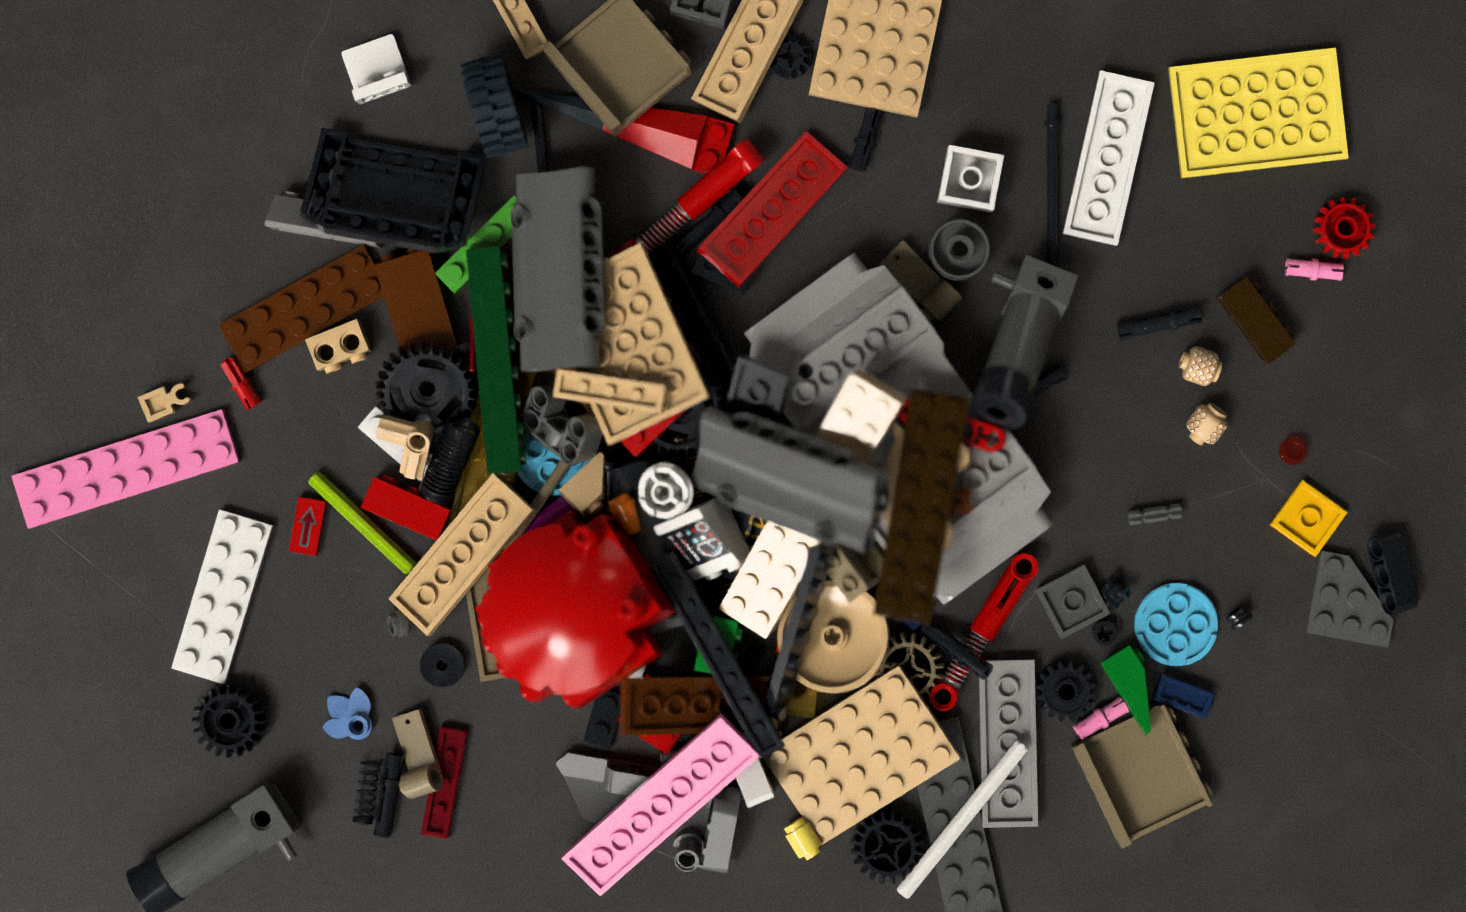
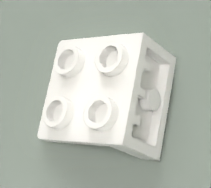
[341,34,412,104]

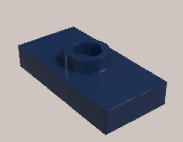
[1152,673,1215,719]

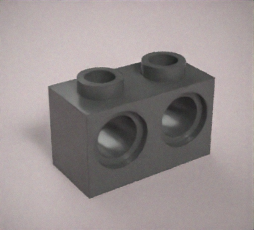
[670,0,731,29]

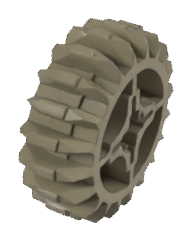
[873,632,944,700]

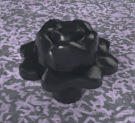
[1101,575,1131,608]

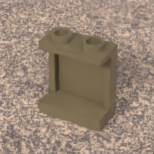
[827,539,884,603]

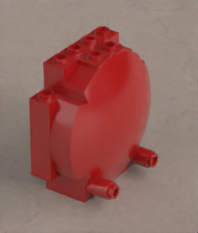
[475,511,676,708]

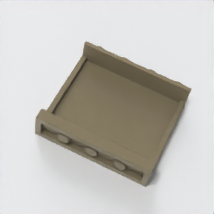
[542,0,692,137]
[1071,703,1213,849]

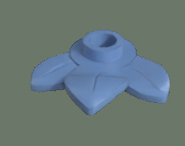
[322,688,372,740]

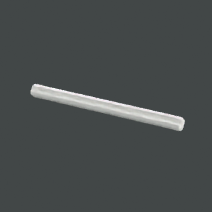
[897,740,1028,899]

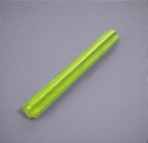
[308,471,416,575]

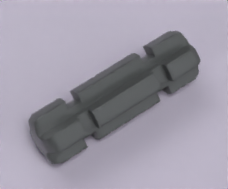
[1127,503,1183,525]

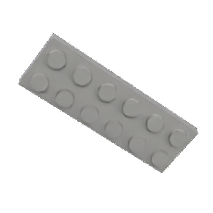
[979,659,1038,828]

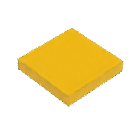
[1269,480,1348,557]

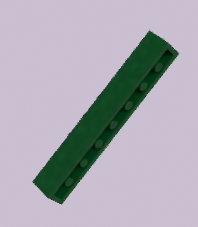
[466,246,527,474]

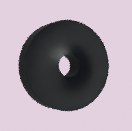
[420,643,465,688]

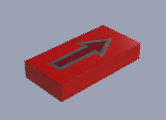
[289,497,327,556]

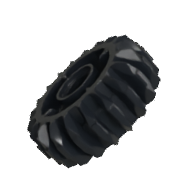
[192,683,268,758]

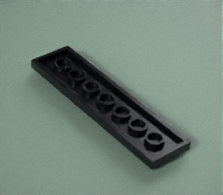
[700,354,793,580]

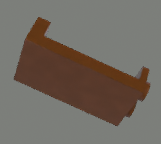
[375,249,459,351]

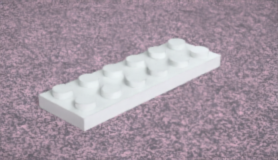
[1062,70,1155,246]
[171,509,274,684]

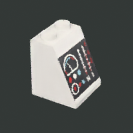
[654,497,750,581]

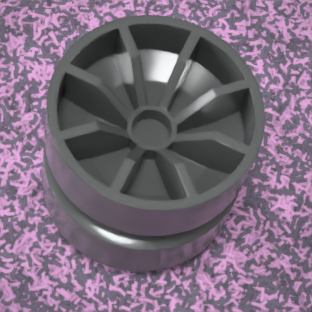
[928,220,989,281]

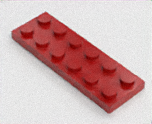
[697,131,848,287]

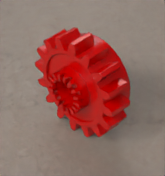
[1312,197,1376,259]

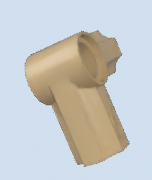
[376,414,435,479]

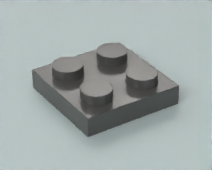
[1035,564,1110,639]

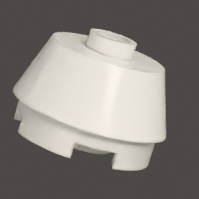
[639,463,693,519]

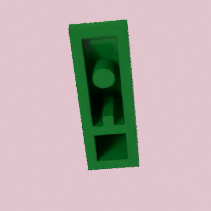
[1101,645,1151,736]

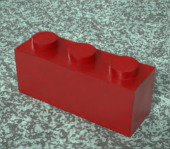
[361,474,453,541]

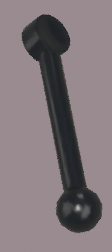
[603,460,614,516]

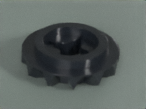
[770,34,812,79]

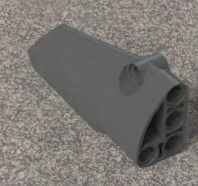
[555,751,741,874]

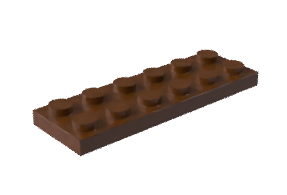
[218,245,384,373]
[620,675,773,736]

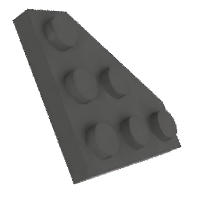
[1305,551,1394,648]

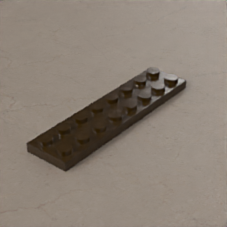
[873,388,969,625]

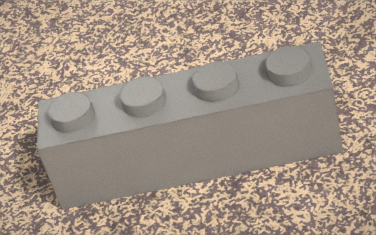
[265,191,383,248]

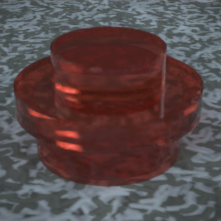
[1279,437,1307,465]

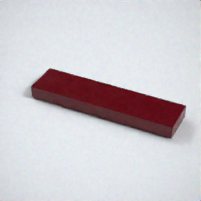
[421,725,468,840]

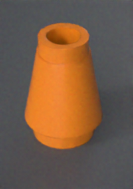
[608,492,642,536]

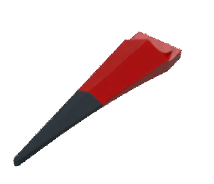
[514,88,736,175]

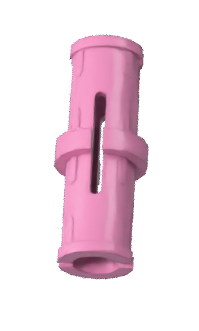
[1285,258,1344,281]
[1072,696,1129,741]

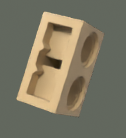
[305,319,372,374]

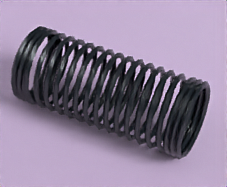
[419,416,481,504]

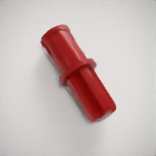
[221,356,262,411]

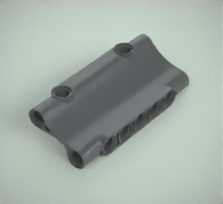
[511,167,604,372]
[691,406,887,553]

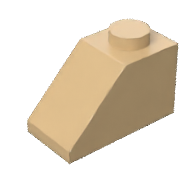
[559,452,606,520]

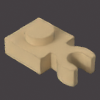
[138,384,192,423]

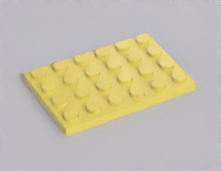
[1168,48,1349,178]

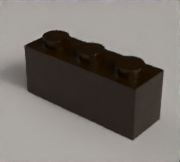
[1216,277,1296,365]

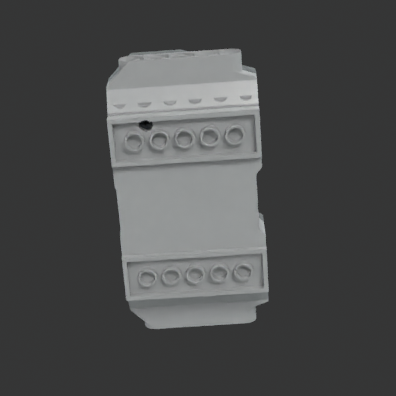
[744,252,1054,604]

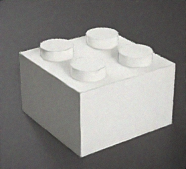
[937,145,1004,213]

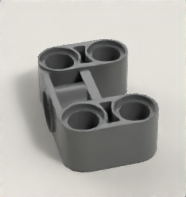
[521,382,603,465]

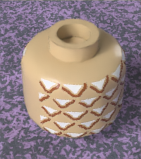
[1179,346,1222,386]
[1186,403,1228,445]

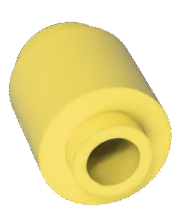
[784,817,822,860]

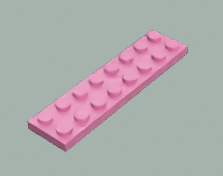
[12,409,240,529]
[561,714,760,896]

